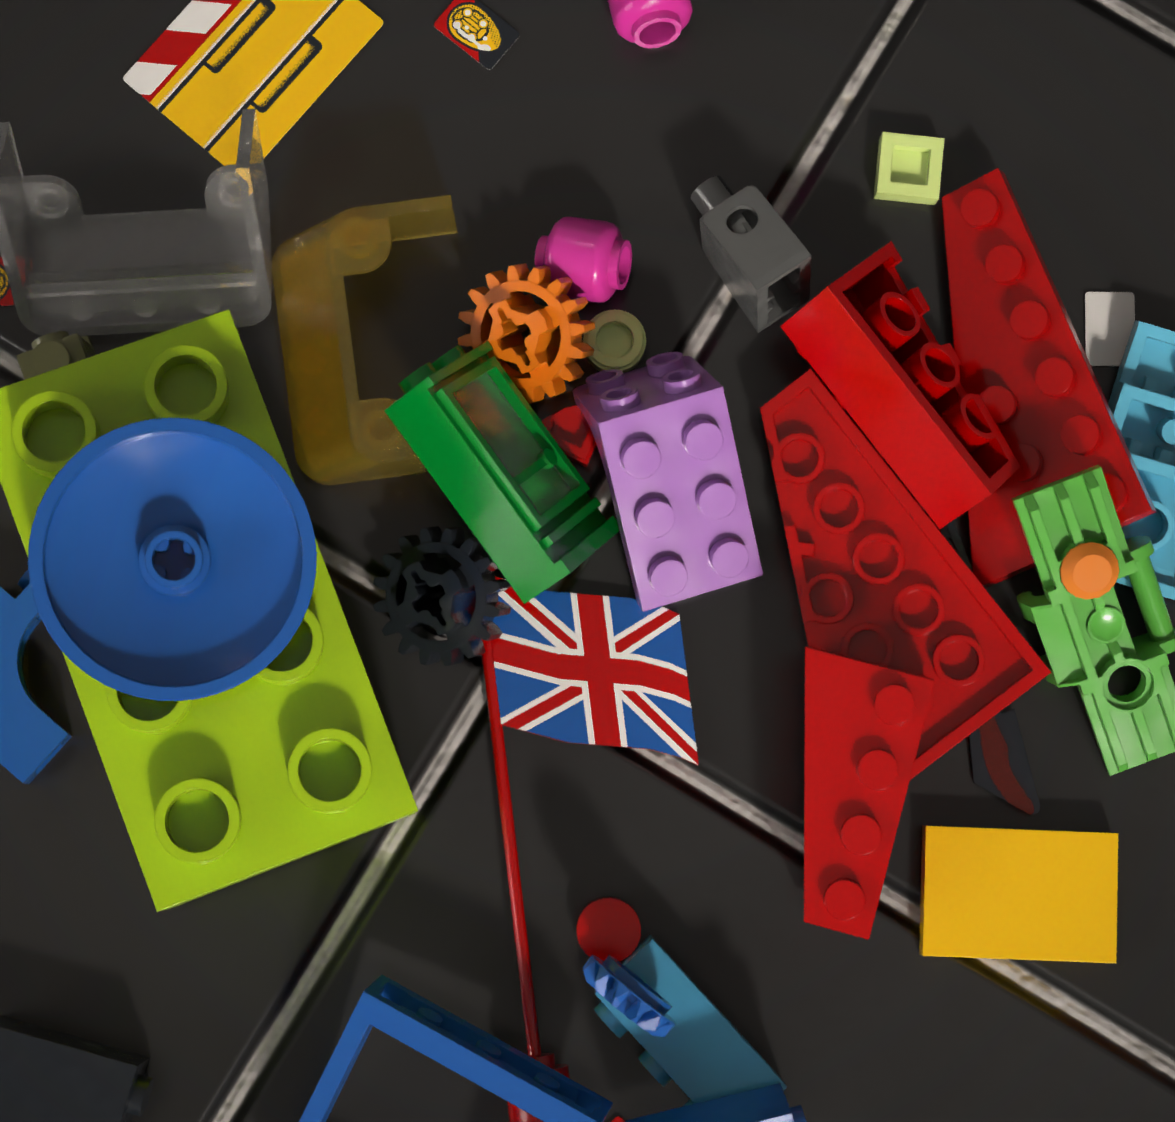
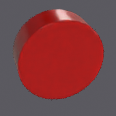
[576,897,641,961]

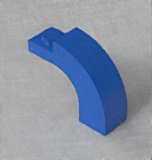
[0,570,72,784]

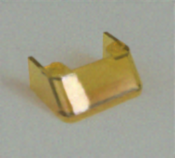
[272,195,458,485]

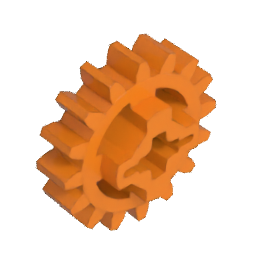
[458,263,596,404]

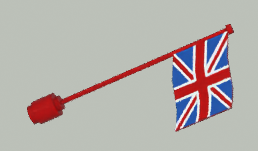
[482,577,699,1122]

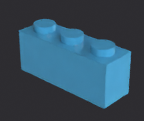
[594,935,787,1107]

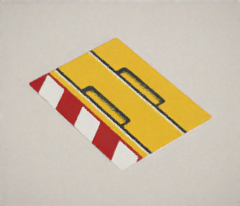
[123,0,383,180]

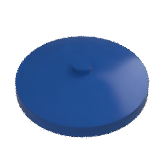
[28,417,317,701]

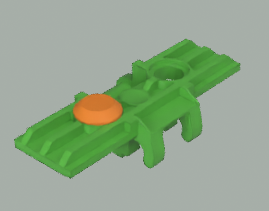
[1012,465,1175,776]

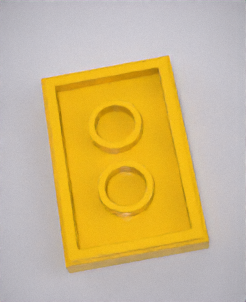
[919,825,1118,963]

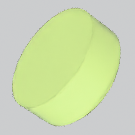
[583,309,646,373]

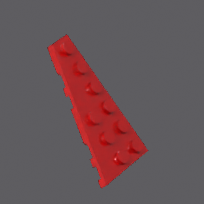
[942,168,1156,589]

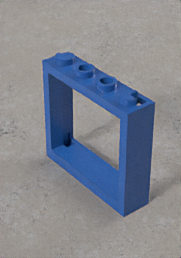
[299,975,613,1122]

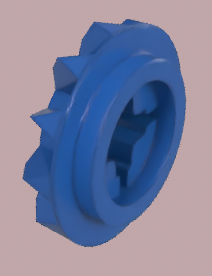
[583,954,676,1037]

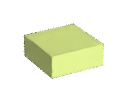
[873,132,945,205]

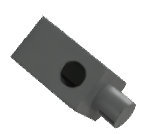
[690,176,811,333]

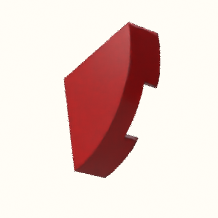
[542,405,597,468]

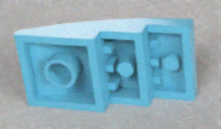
[1108,320,1175,600]

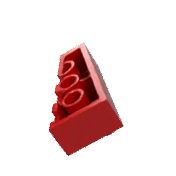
[780,241,1021,529]
[804,646,935,940]

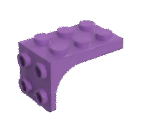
[572,352,763,612]

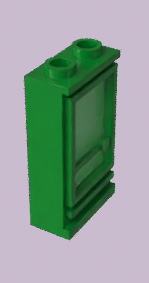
[384,341,620,604]

